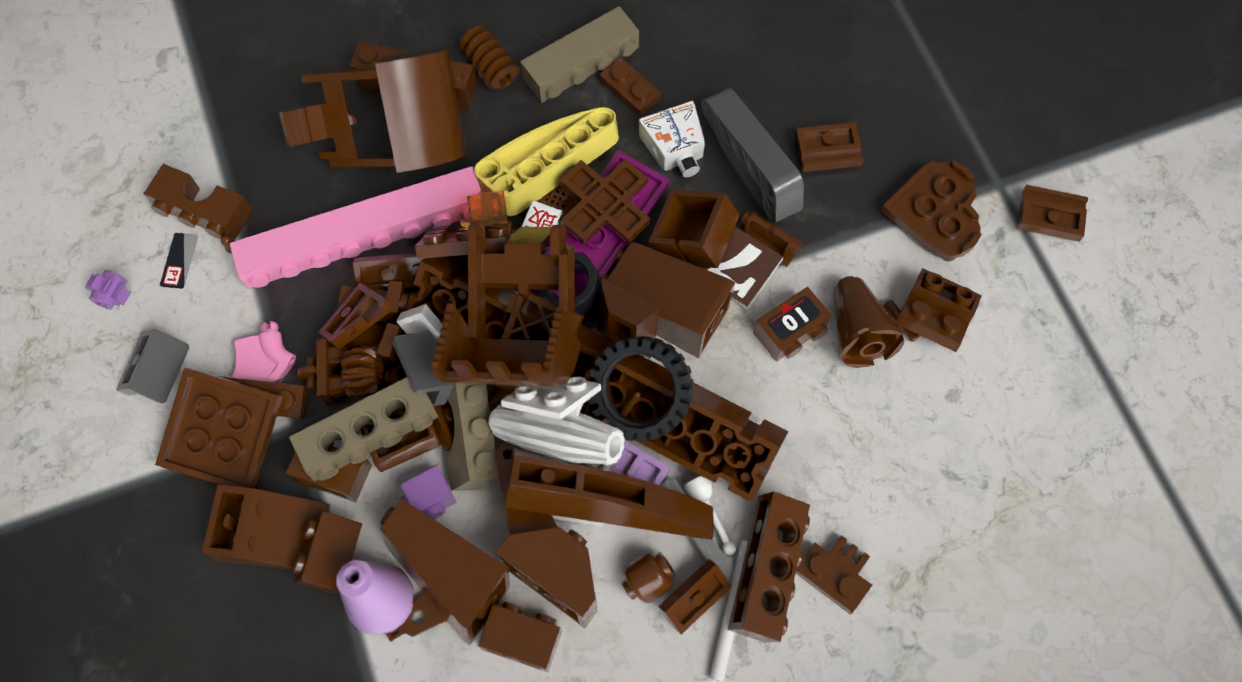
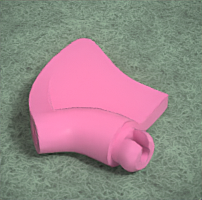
[232,321,296,383]

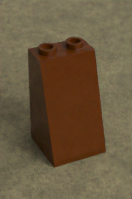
[601,241,735,359]
[380,500,510,645]

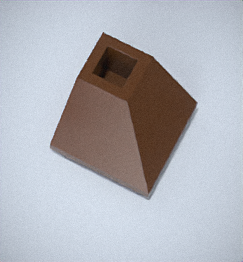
[597,278,659,359]

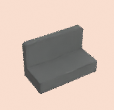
[116,329,189,404]
[392,331,455,406]

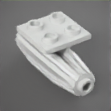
[489,377,625,465]

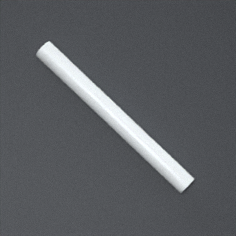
[709,540,748,682]

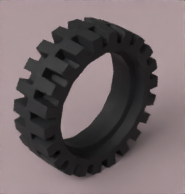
[588,336,694,442]

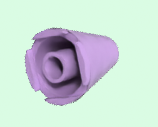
[337,560,414,634]

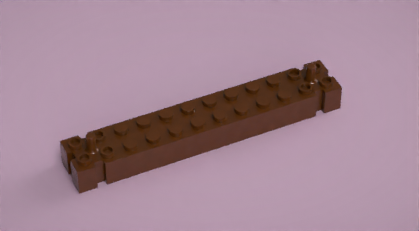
[405,256,789,502]

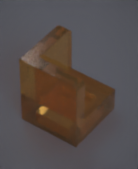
[460,190,508,228]

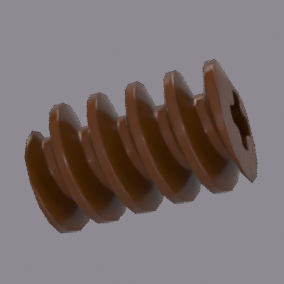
[459,25,520,90]

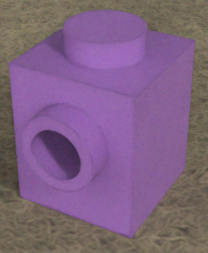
[400,465,457,520]

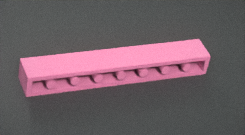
[229,166,487,289]

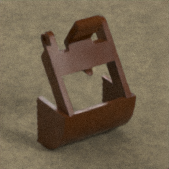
[279,48,467,173]
[431,222,581,388]

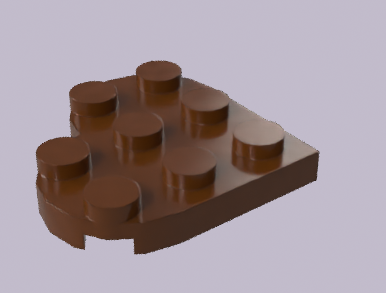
[881,160,982,262]

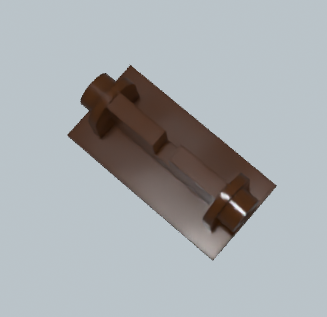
[739,211,804,267]

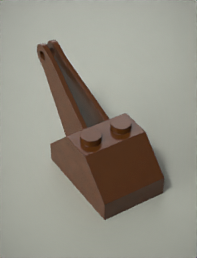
[495,443,598,628]

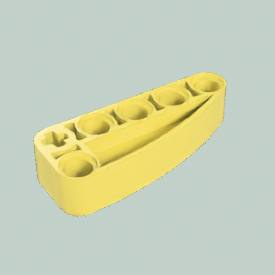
[474,107,619,216]

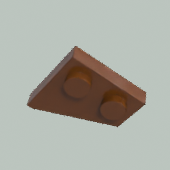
[318,283,395,349]

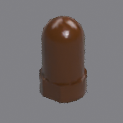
[220,235,234,253]

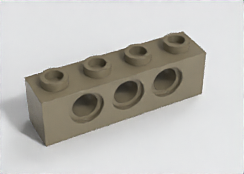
[289,377,438,481]

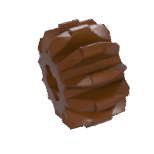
[341,346,385,401]

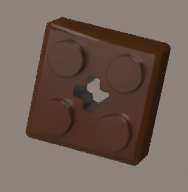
[360,408,441,472]

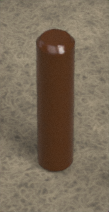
[883,300,920,342]

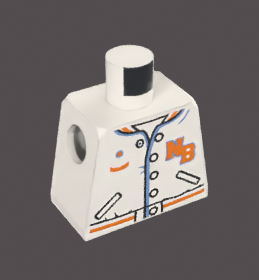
[639,101,705,177]

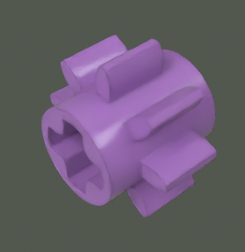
[85,270,131,310]

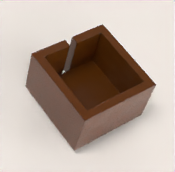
[649,189,740,268]

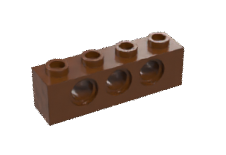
[728,491,810,643]

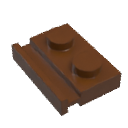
[795,122,864,172]
[1017,184,1088,242]

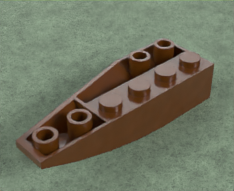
[504,445,713,540]

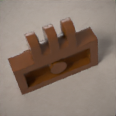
[795,535,872,615]

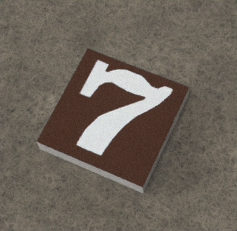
[699,226,783,310]

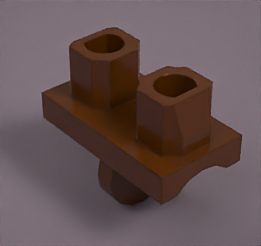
[297,339,349,406]

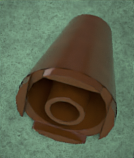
[833,276,904,368]

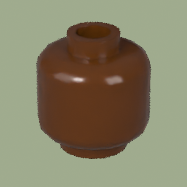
[622,550,676,604]

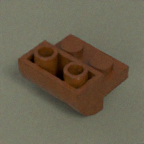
[896,268,982,352]

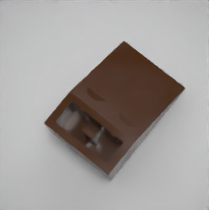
[201,484,330,570]

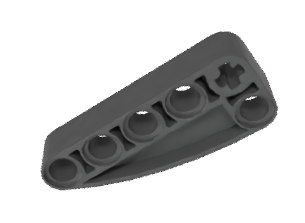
[701,87,804,223]

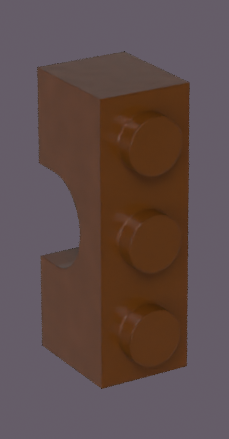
[143,164,253,241]

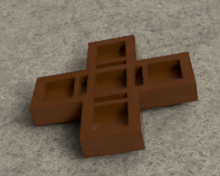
[560,159,650,245]

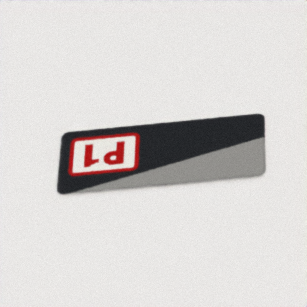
[160,233,198,289]

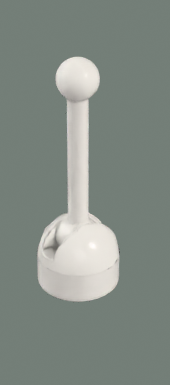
[684,476,736,555]

